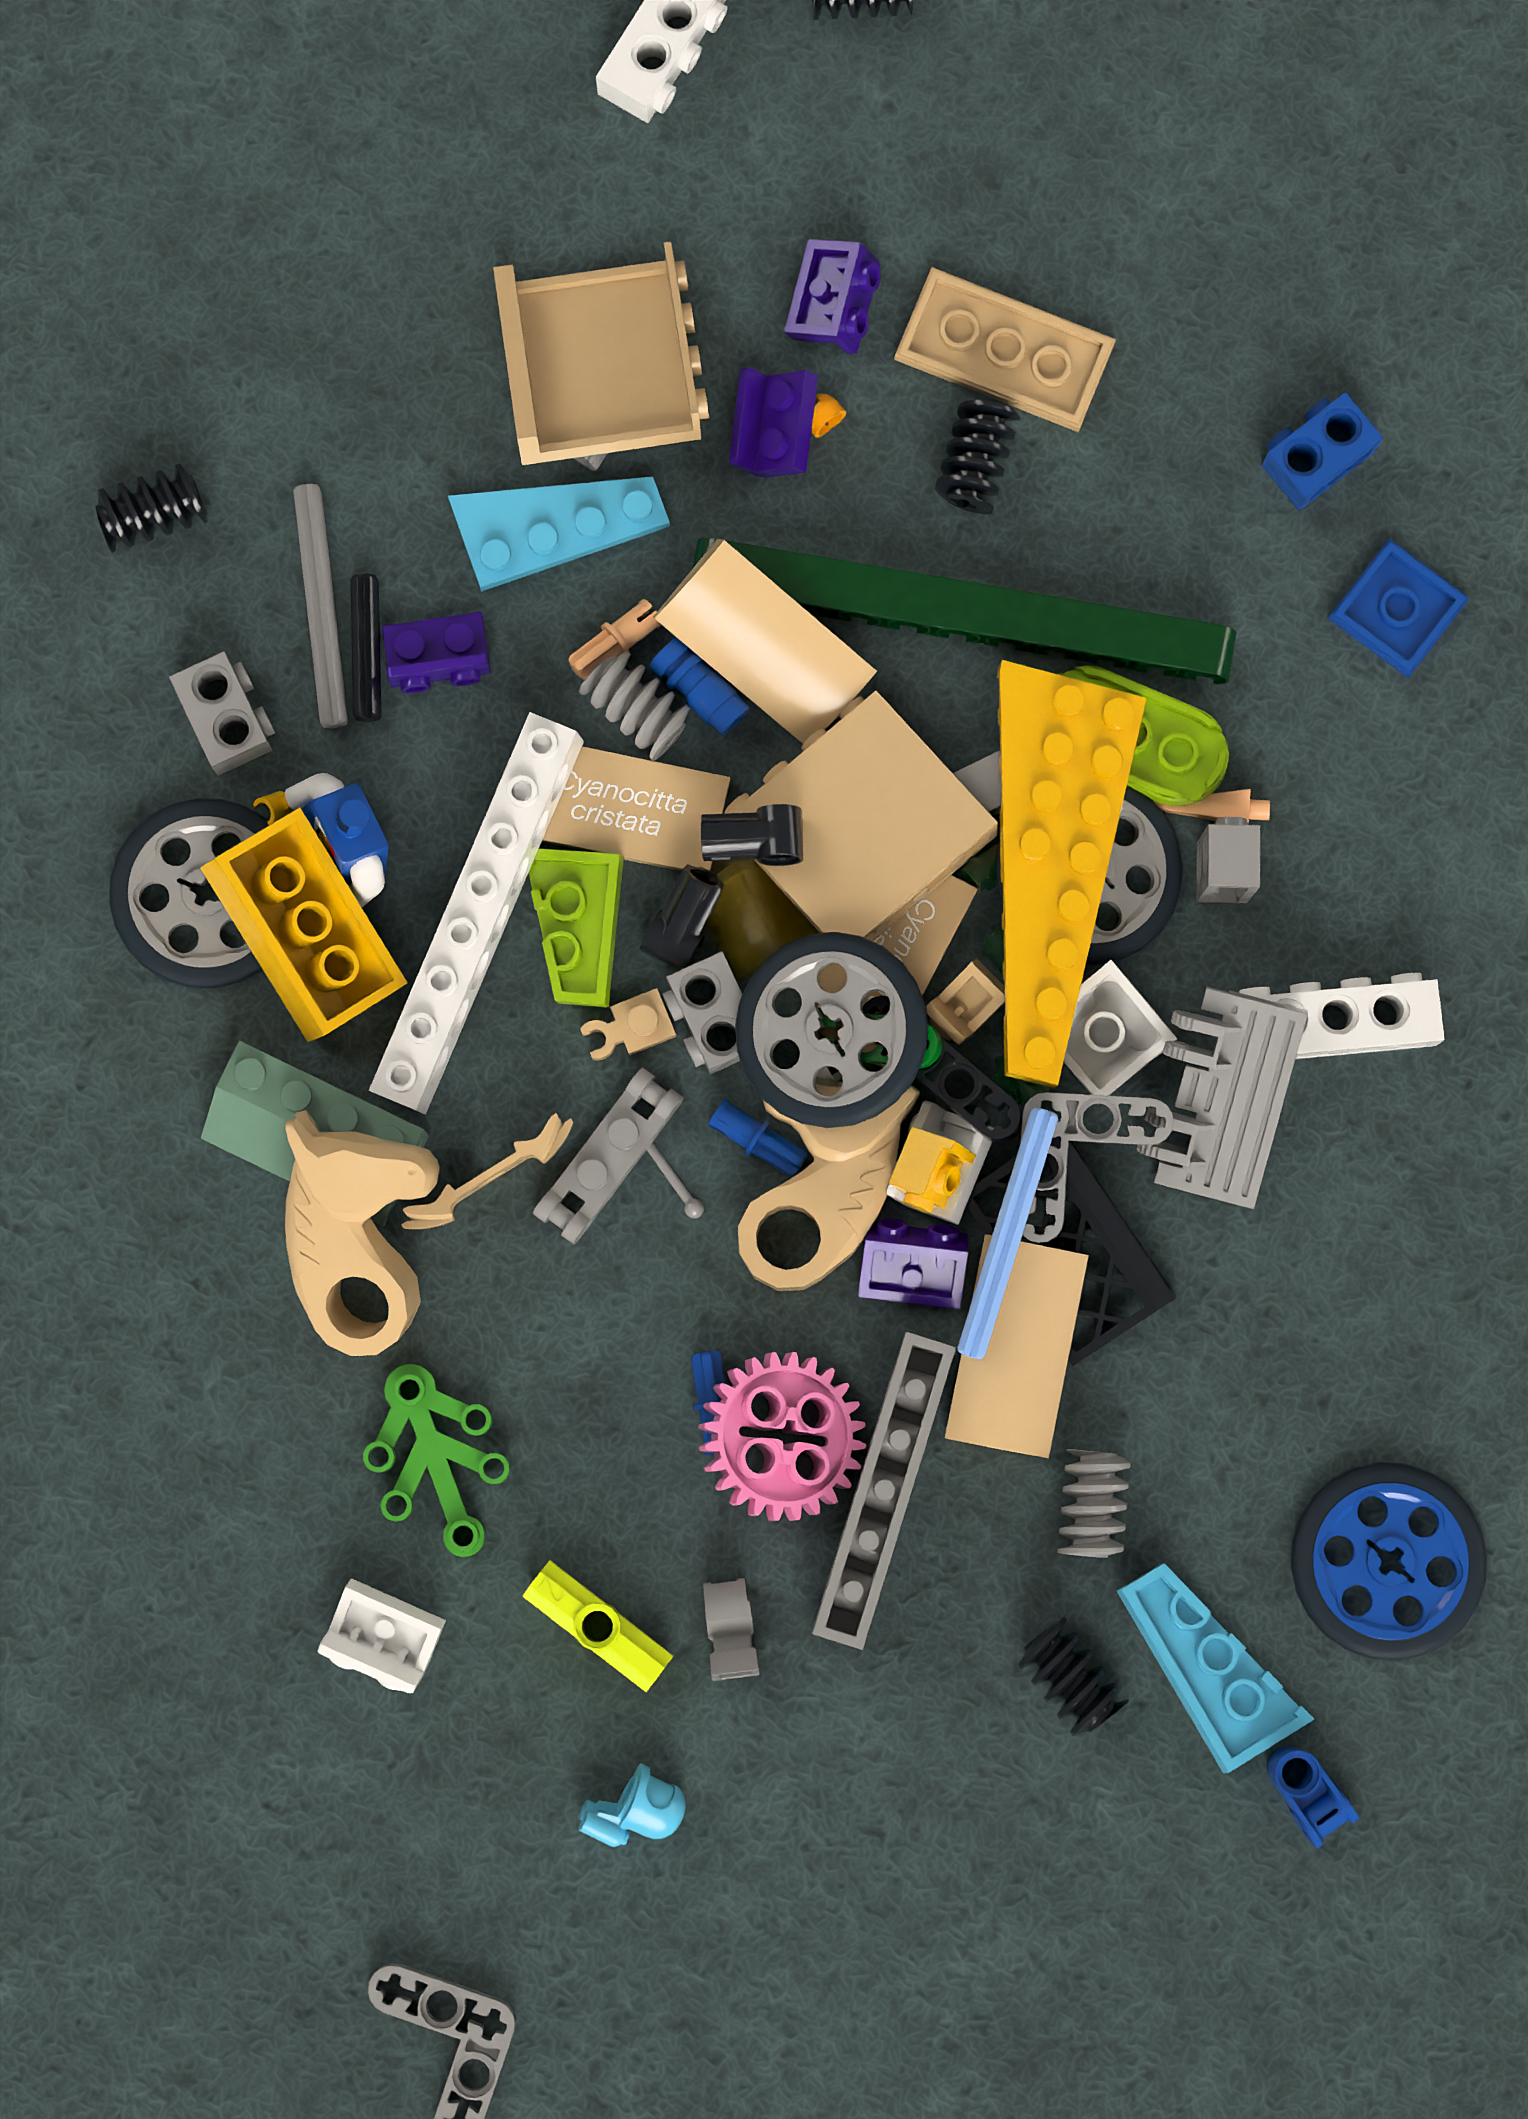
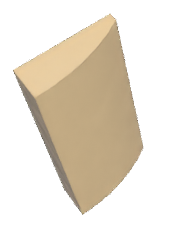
[653,539,877,744]
[945,1234,1089,1458]

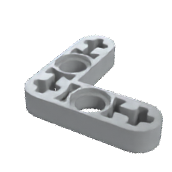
[1021,1092,1174,1243]
[368,1963,516,2119]

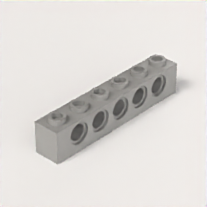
[811,1332,956,1650]

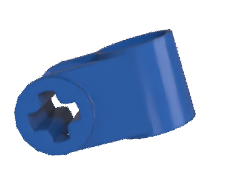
[1267,1745,1359,1850]

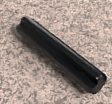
[351,574,382,722]

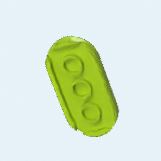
[1058,665,1229,806]

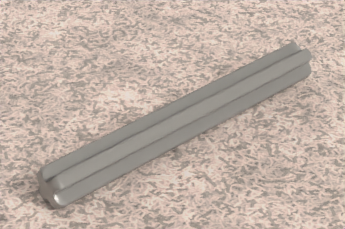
[293,484,348,728]

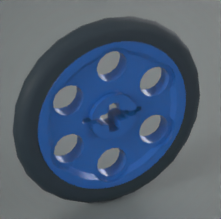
[1291,1462,1487,1661]

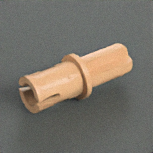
[568,599,662,680]

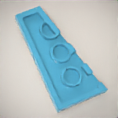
[448,477,670,592]
[1116,1563,1314,1773]

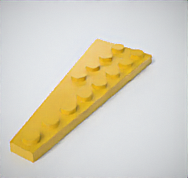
[997,660,1147,1088]

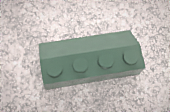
[201,1040,429,1227]

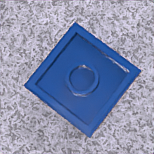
[1328,538,1470,678]

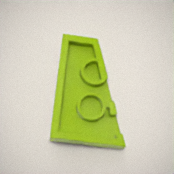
[528,849,624,1007]

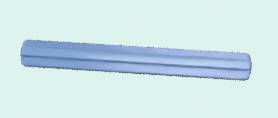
[958,1108,1058,1359]

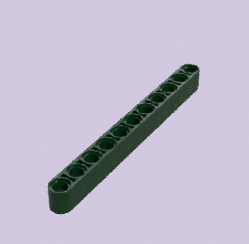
[692,538,1237,684]

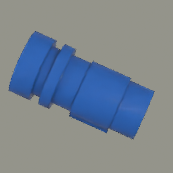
[648,637,751,736]

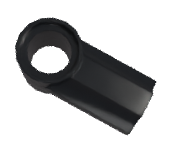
[701,804,803,866]
[640,864,725,971]

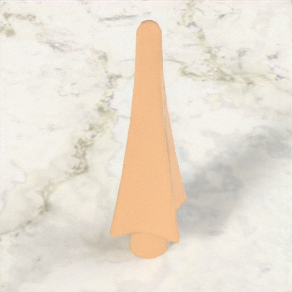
[1154,789,1270,825]

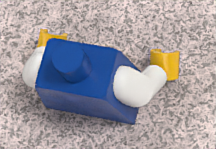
[253,773,389,908]

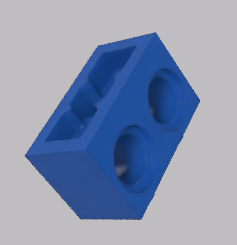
[1261,392,1383,511]

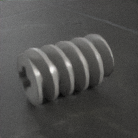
[579,651,690,761]
[1057,1449,1131,1558]

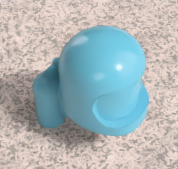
[578,1763,686,1847]

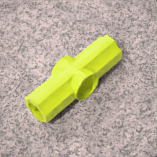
[522,1560,674,1692]

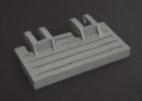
[1136,987,1308,1209]

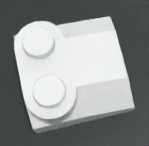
[1063,960,1177,1096]

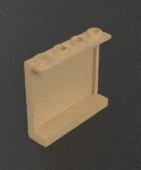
[493,242,709,465]
[724,691,998,941]

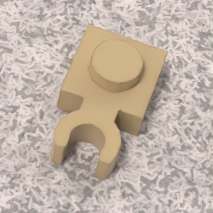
[580,988,676,1061]

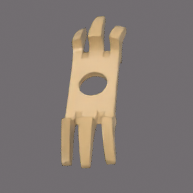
[401,1113,573,1230]

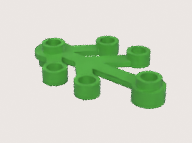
[363,1364,510,1557]

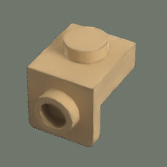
[926,959,1005,1045]

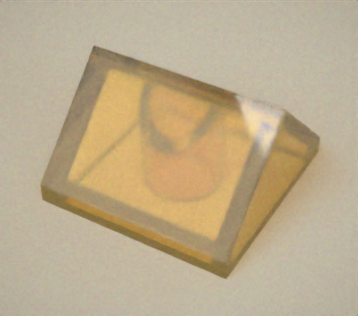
[706,860,820,982]

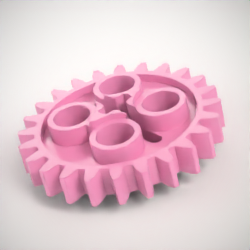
[698,1352,866,1521]

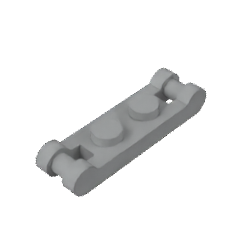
[533,1067,684,1244]

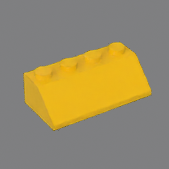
[200,808,407,1042]

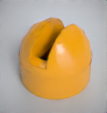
[811,393,846,438]

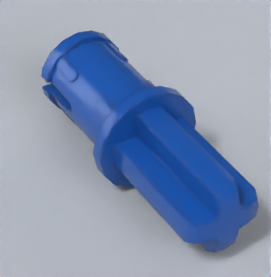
[708,1098,807,1177]
[691,1350,726,1456]

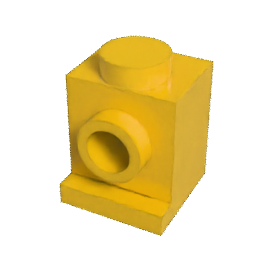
[888,1127,976,1214]

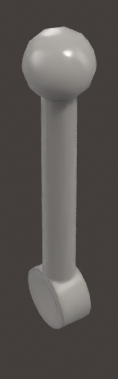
[647,1140,704,1219]

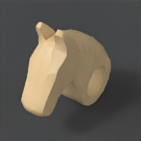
[738,1077,920,1291]
[285,1110,439,1356]

